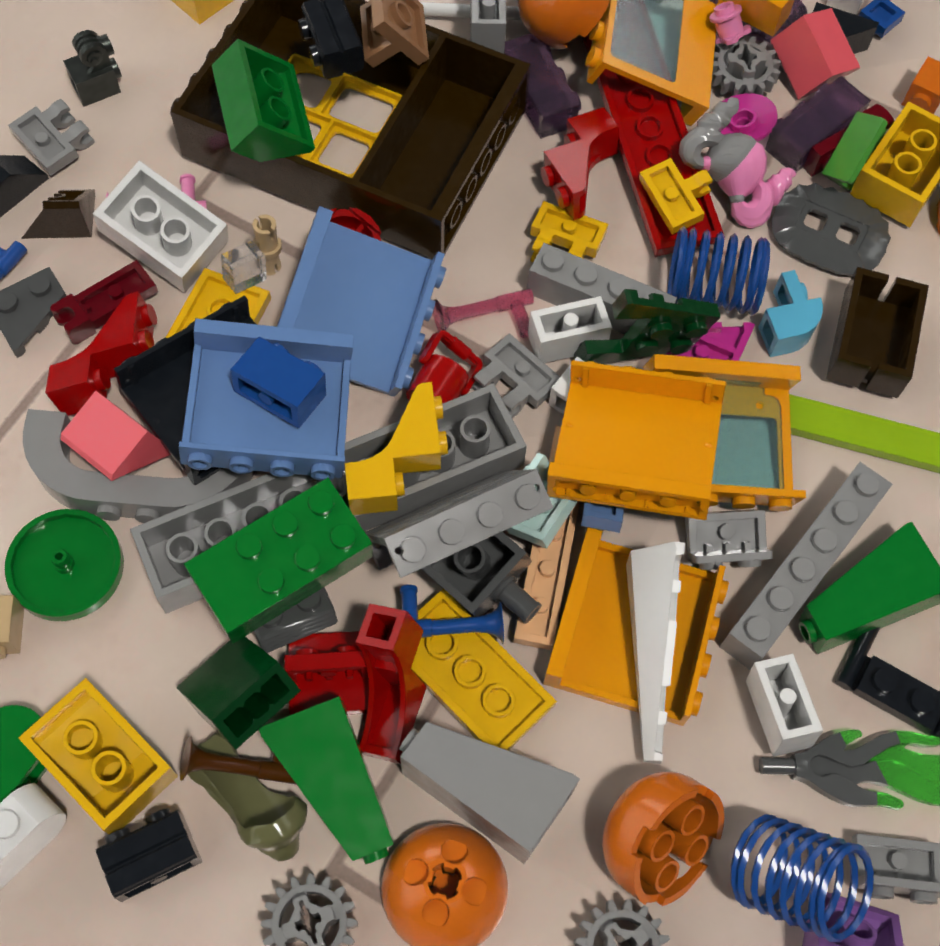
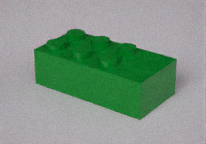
[184,477,373,644]

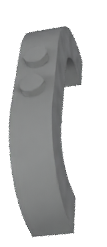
[23,409,255,523]

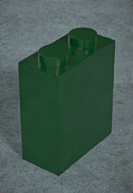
[176,637,301,750]

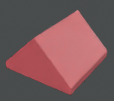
[770,8,860,100]
[60,391,171,481]

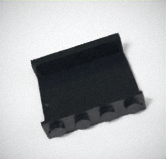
[114,295,256,485]

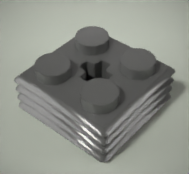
[254,587,338,653]

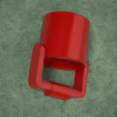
[406,330,483,404]

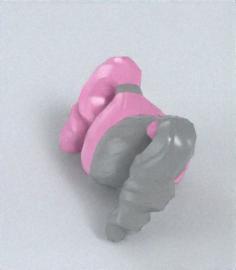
[679,97,796,229]

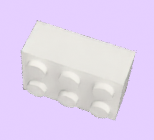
[93,160,228,293]

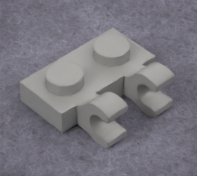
[8,99,95,176]
[473,333,560,419]

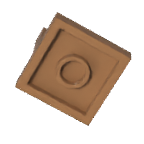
[360,0,429,68]

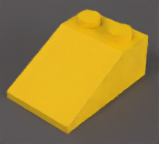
[19,678,178,834]

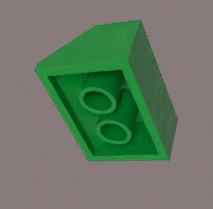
[212,39,315,162]

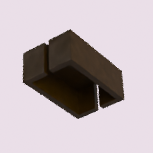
[826,267,929,398]

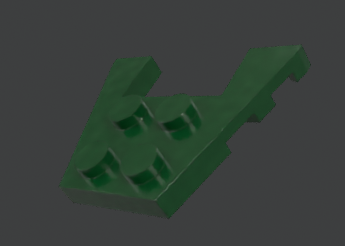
[574,289,721,364]

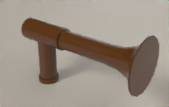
[180,735,297,785]

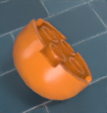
[518,0,610,49]
[602,771,724,906]

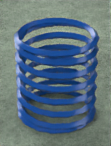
[667,226,770,316]
[730,814,874,942]

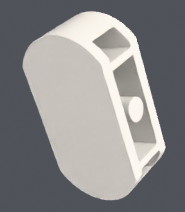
[0,783,66,890]

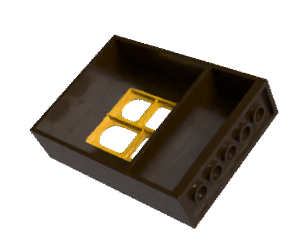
[170,0,531,259]

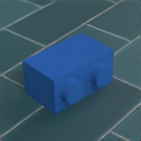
[230,336,326,428]

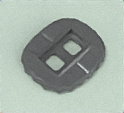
[772,183,891,276]

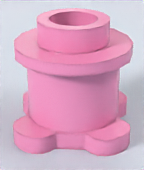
[709,1,752,45]

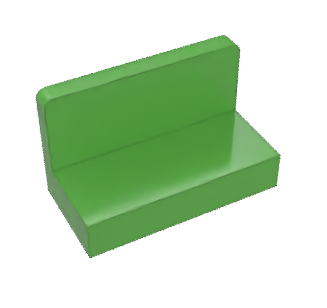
[821,111,888,191]

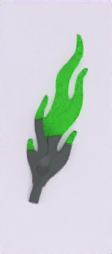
[759,730,940,810]

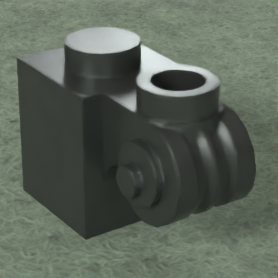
[63,30,122,107]

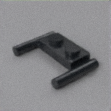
[835,627,940,743]

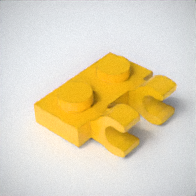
[530,201,609,262]

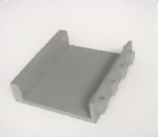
[365,469,553,578]

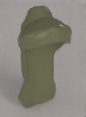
[188,732,307,861]

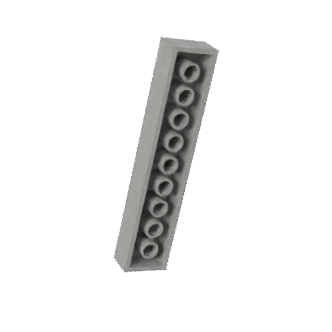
[130,383,527,614]

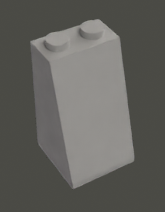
[399,722,580,864]

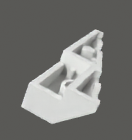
[626,542,685,764]

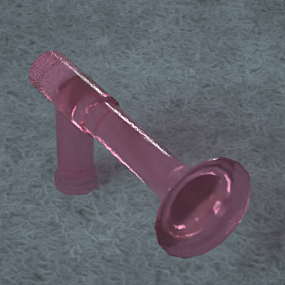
[433,289,534,338]

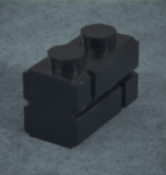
[297,0,364,79]
[95,808,202,902]

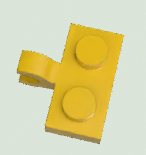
[639,158,713,235]

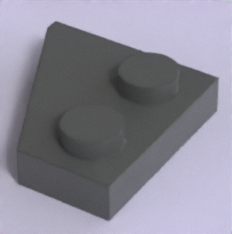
[0,267,66,358]

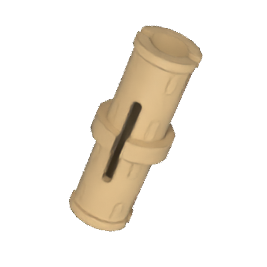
[252,214,282,276]

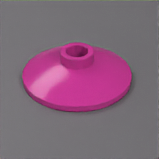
[712,93,778,142]

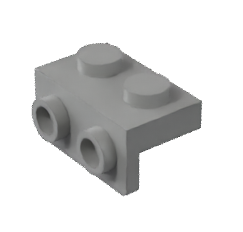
[685,509,773,570]
[852,834,940,905]

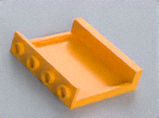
[543,527,729,726]

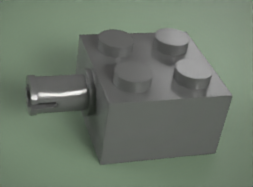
[422,532,542,624]

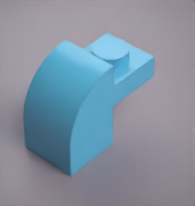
[758,270,823,357]

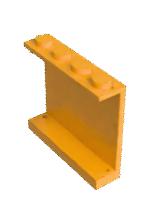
[547,360,726,520]

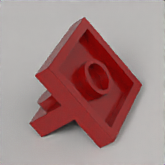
[285,631,369,715]

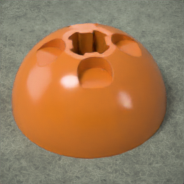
[381,823,508,946]

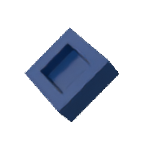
[859,0,905,38]

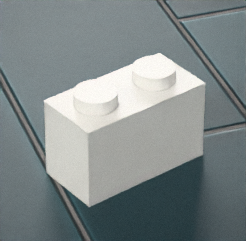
[528,296,612,363]
[745,654,823,757]

